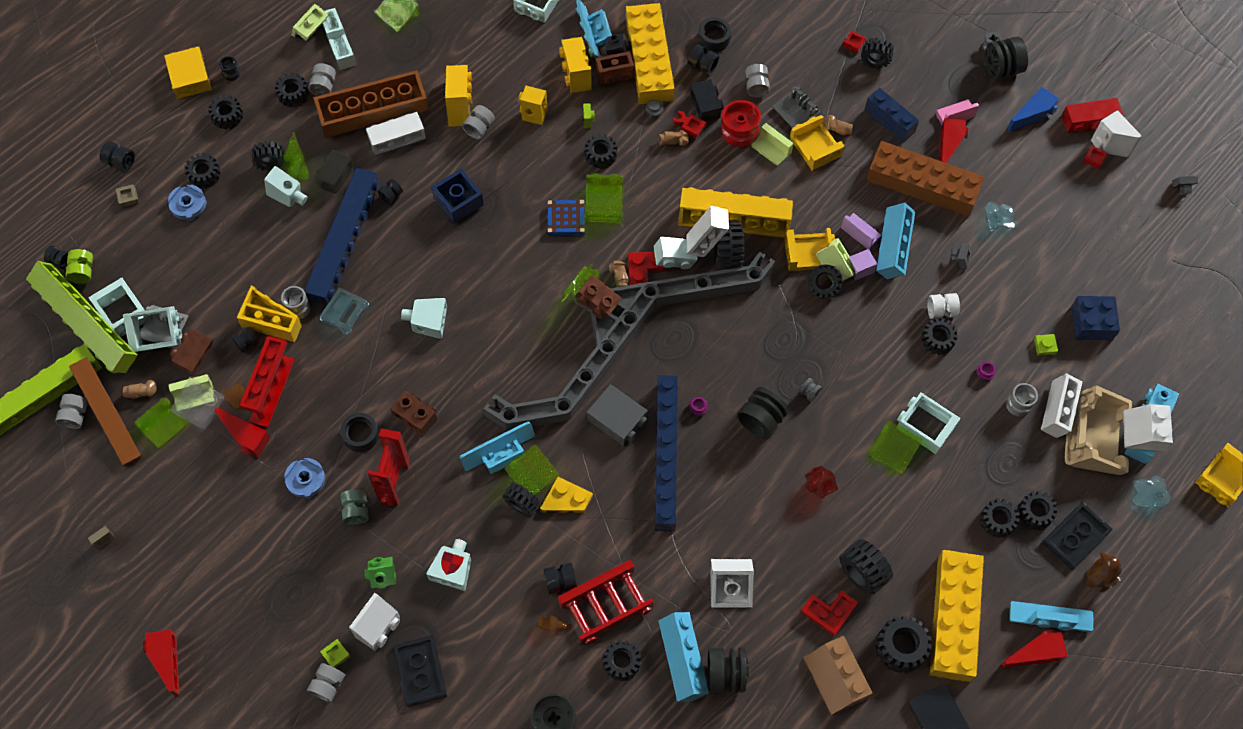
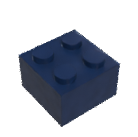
[431,169,484,223]
[1071,296,1120,340]

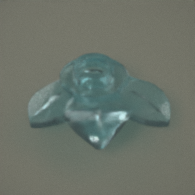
[985,201,1017,229]
[1131,475,1170,508]

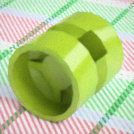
[65,249,93,284]

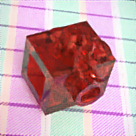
[805,466,838,499]

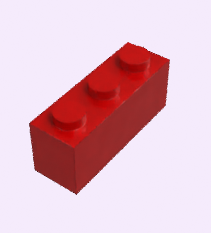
[1061,98,1124,133]

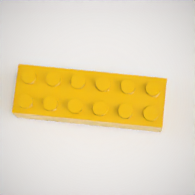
[626,3,675,104]
[678,188,793,238]
[929,550,984,682]

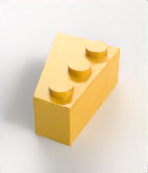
[559,37,591,93]
[445,65,472,127]
[237,285,302,342]

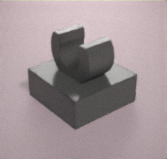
[1172,176,1198,195]
[950,243,971,269]

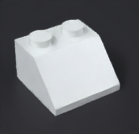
[1091,110,1141,157]
[1123,404,1173,452]
[710,559,754,607]
[349,593,400,651]

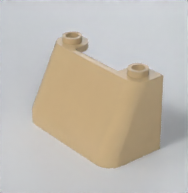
[1065,385,1132,475]

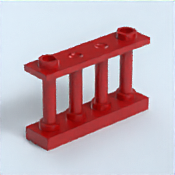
[239,336,295,428]
[368,429,410,506]
[558,560,654,645]

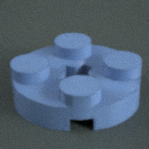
[168,185,207,221]
[284,458,326,499]

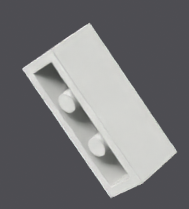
[366,112,426,155]
[686,206,729,257]
[1041,373,1082,438]

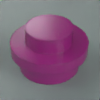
[976,362,996,380]
[689,397,708,416]

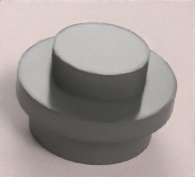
[646,100,663,118]

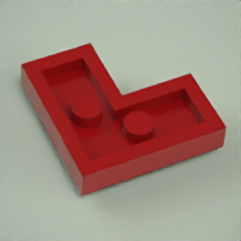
[628,252,666,285]
[801,590,858,636]

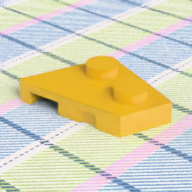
[540,477,593,513]

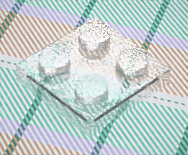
[170,377,225,430]

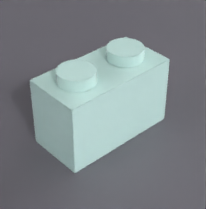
[654,237,698,269]

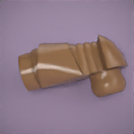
[824,115,853,136]
[658,130,688,146]
[609,260,629,287]
[123,380,157,400]

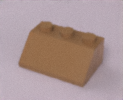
[804,636,873,715]

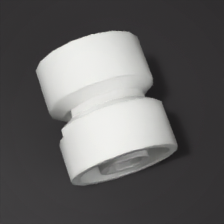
[927,293,960,319]

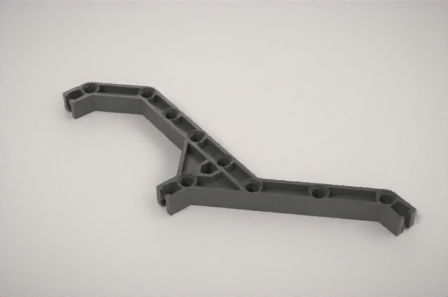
[484,252,775,430]

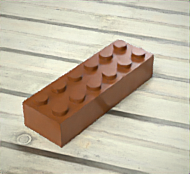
[314,70,429,138]
[866,141,985,216]

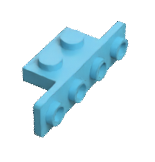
[576,0,612,59]
[459,421,535,474]
[1010,601,1093,632]

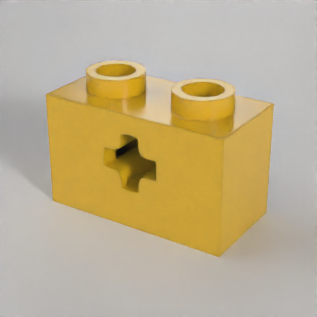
[518,86,547,125]

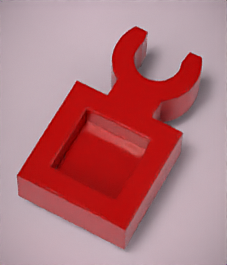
[672,111,706,138]

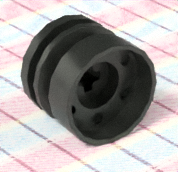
[985,36,1028,79]
[737,387,789,439]
[707,647,749,693]
[531,694,577,729]

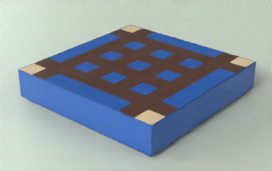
[548,200,585,235]

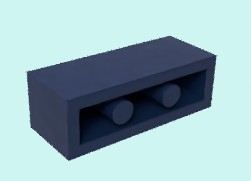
[864,88,919,142]

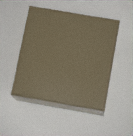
[116,184,139,208]
[88,526,115,550]

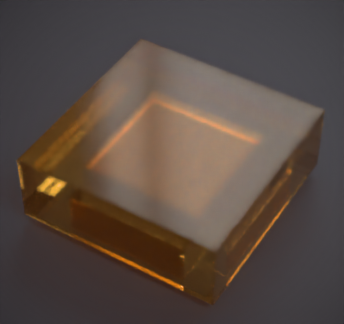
[223,382,245,410]

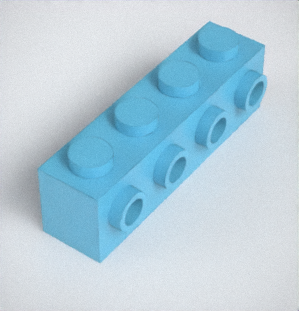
[876,203,915,279]
[1124,383,1179,464]
[659,612,709,702]

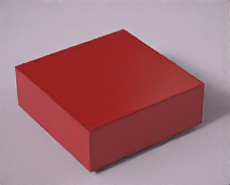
[843,31,866,53]
[1083,145,1108,169]

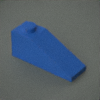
[1007,87,1059,131]

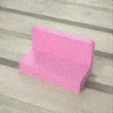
[936,100,979,125]

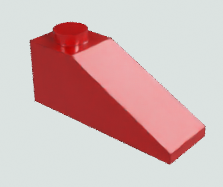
[939,118,968,164]
[214,407,271,458]
[143,629,179,696]
[1001,630,1068,669]

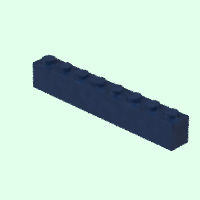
[304,168,380,306]
[655,375,678,531]

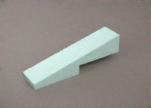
[322,8,356,70]

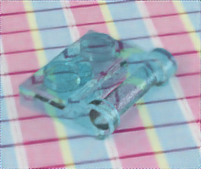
[320,287,369,335]

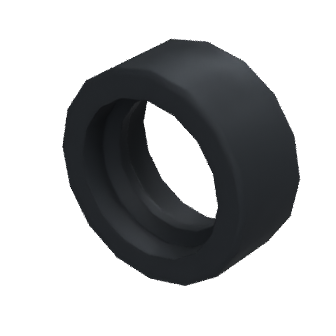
[698,17,731,52]
[340,413,379,452]

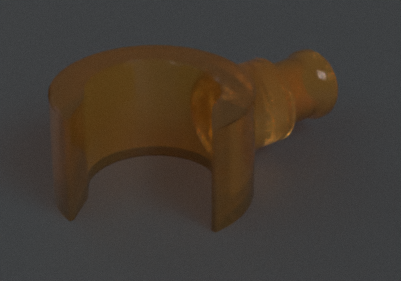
[537,615,567,630]

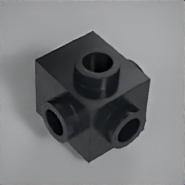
[605,33,631,55]

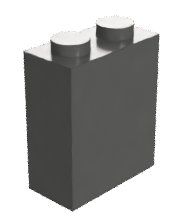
[587,384,648,446]

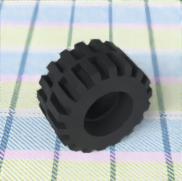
[714,222,744,269]
[839,539,893,595]
[875,616,932,673]

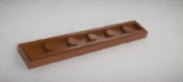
[69,357,142,466]

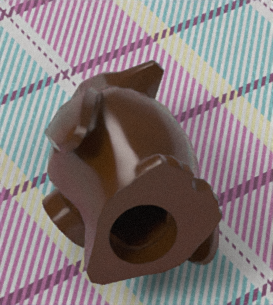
[1086,552,1122,589]

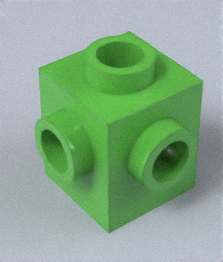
[365,557,396,588]

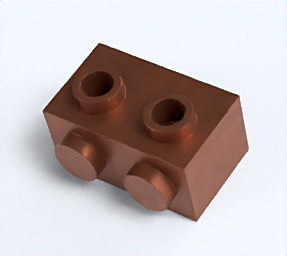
[596,51,634,85]
[574,275,622,320]
[170,328,213,376]
[390,391,437,437]

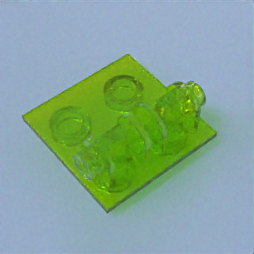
[375,0,420,32]
[285,132,309,180]
[562,263,600,302]
[134,397,189,448]
[869,420,923,473]
[504,444,560,495]

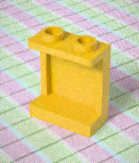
[164,47,212,99]
[790,115,845,170]
[784,228,835,271]
[1195,443,1243,507]

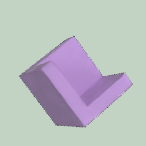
[849,249,877,280]

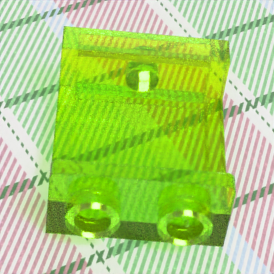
[585,174,623,222]

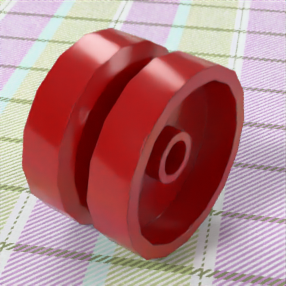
[721,100,761,147]

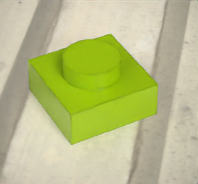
[583,103,595,129]
[1034,334,1058,356]
[320,639,350,668]

